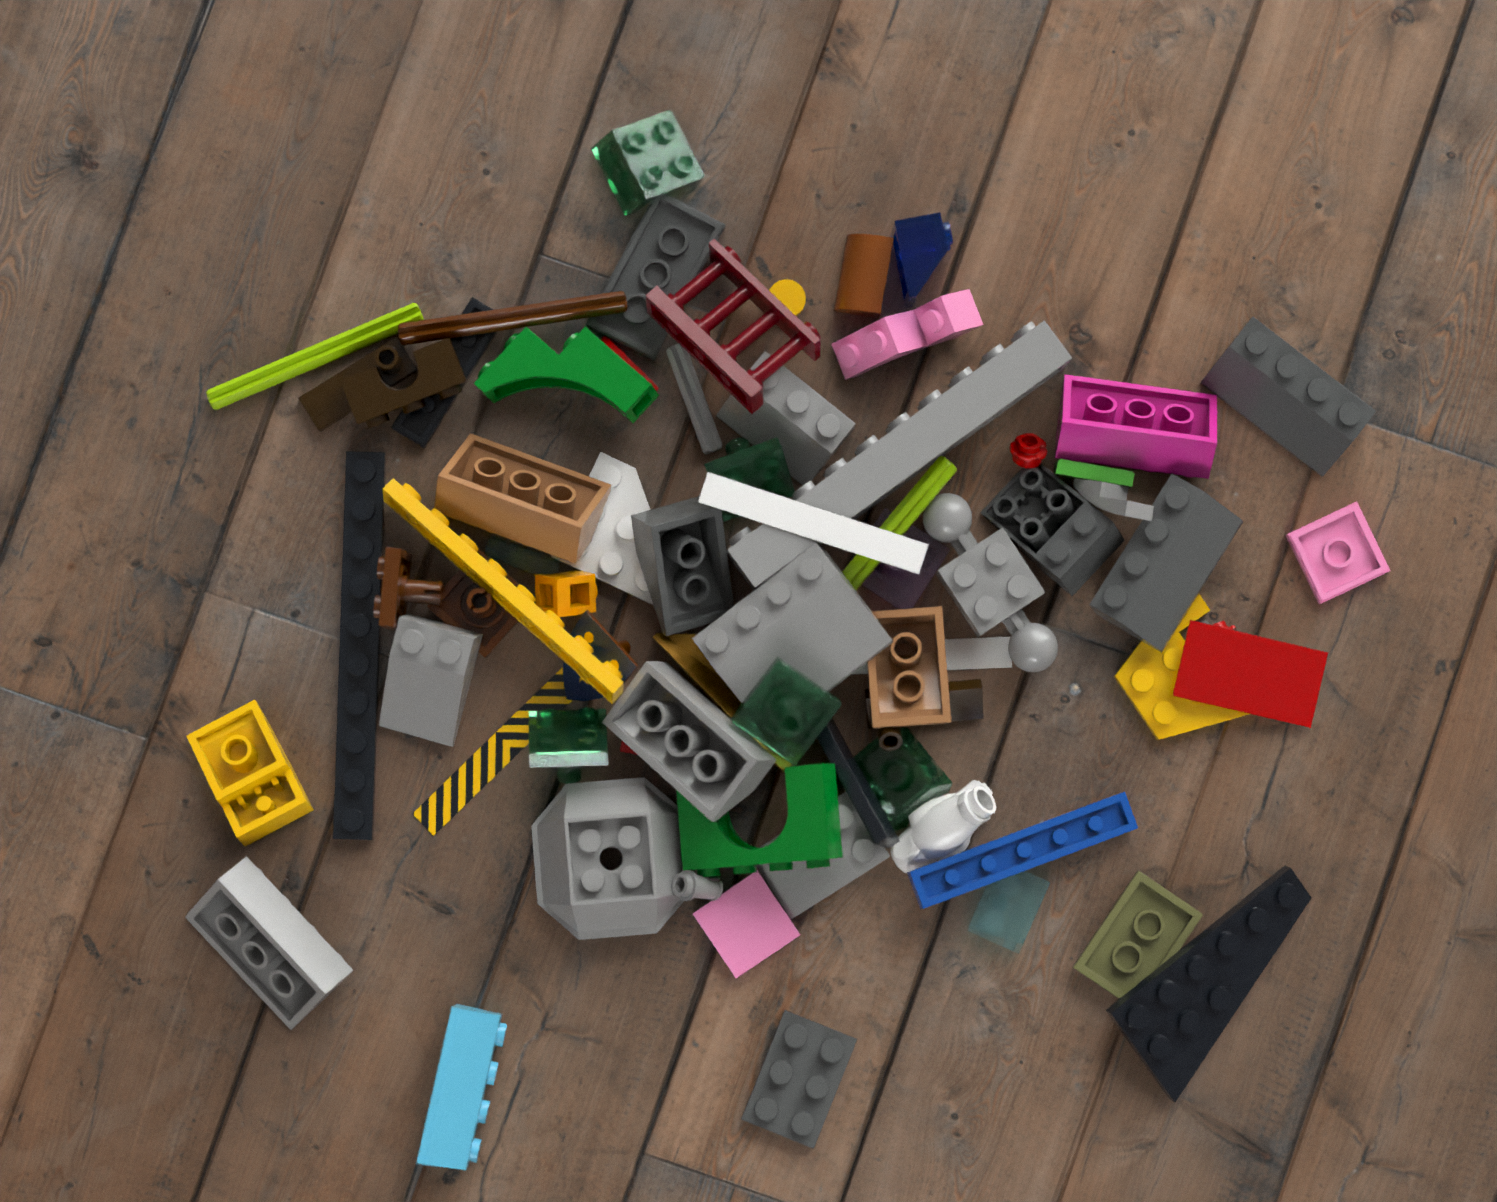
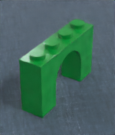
[676,763,843,877]

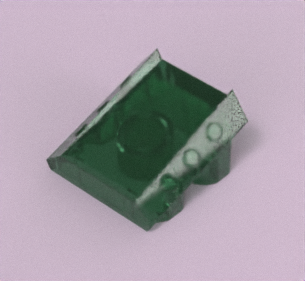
[854,726,953,831]

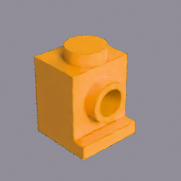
[535,570,598,617]

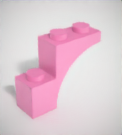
[832,289,983,380]

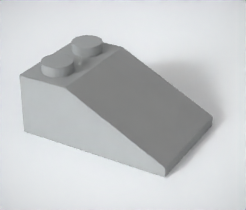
[379,613,483,747]
[756,792,890,919]

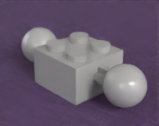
[923,493,1058,672]

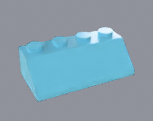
[416,1004,508,1170]

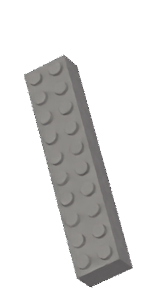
[727,320,1072,591]

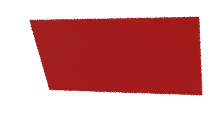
[1172,620,1328,728]

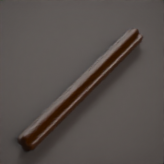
[398,291,628,345]

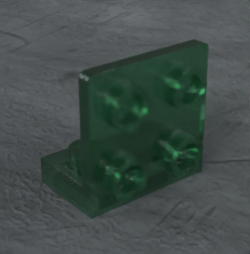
[591,110,704,216]

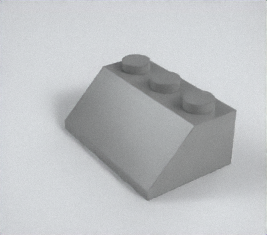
[716,351,856,486]

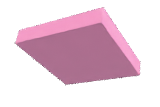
[1286,501,1390,605]
[693,871,800,978]

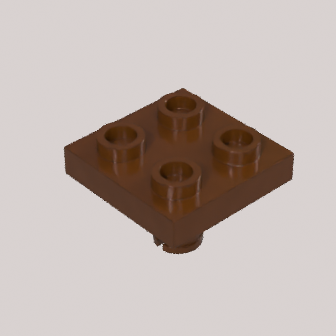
[373,547,444,631]
[427,550,535,658]

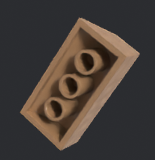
[434,433,611,564]

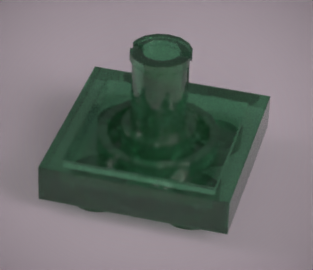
[704,437,795,522]
[731,656,842,766]
[529,707,608,784]

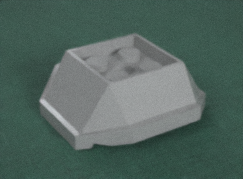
[531,777,684,940]

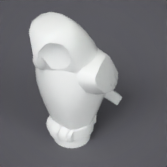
[891,780,996,873]

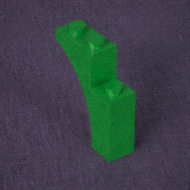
[474,327,659,424]

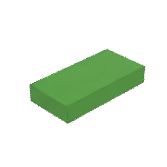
[1053,459,1135,488]

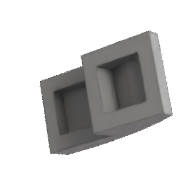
[1073,478,1154,521]

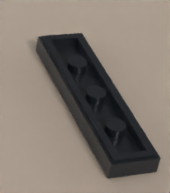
[391,297,498,449]
[804,704,900,848]

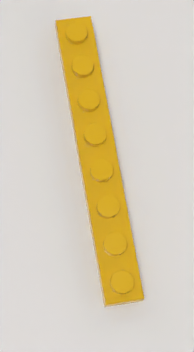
[382,478,624,704]

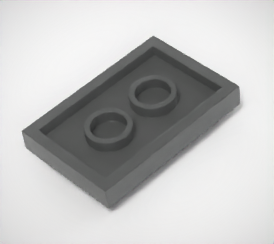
[741,1010,857,1149]

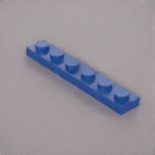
[907,792,1138,909]

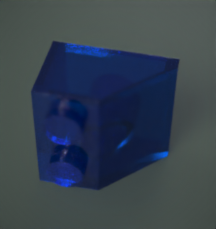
[891,212,953,308]

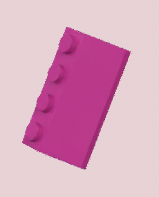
[1055,374,1217,479]

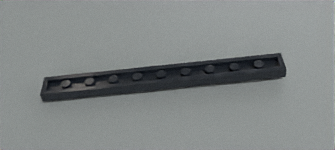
[333,451,386,840]

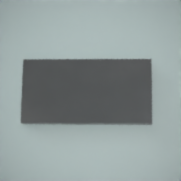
[585,189,726,362]

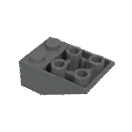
[980,463,1125,596]

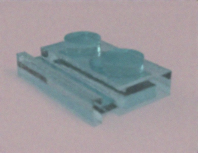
[967,871,1050,954]

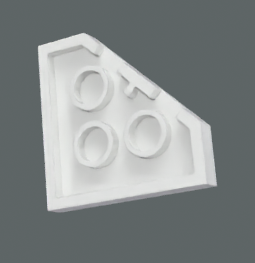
[551,452,654,606]

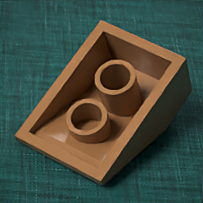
[867,606,951,729]

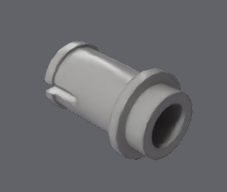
[672,870,723,901]

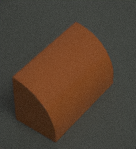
[834,234,894,319]

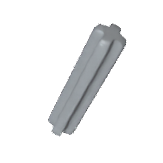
[666,343,722,454]

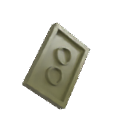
[1073,870,1203,999]

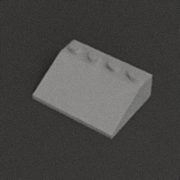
[692,543,894,737]

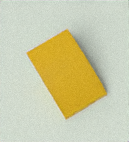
[186,700,314,847]

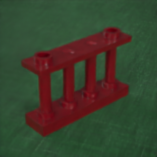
[645,239,821,414]

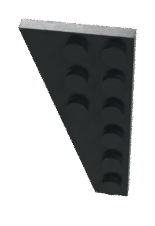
[1106,865,1312,1102]

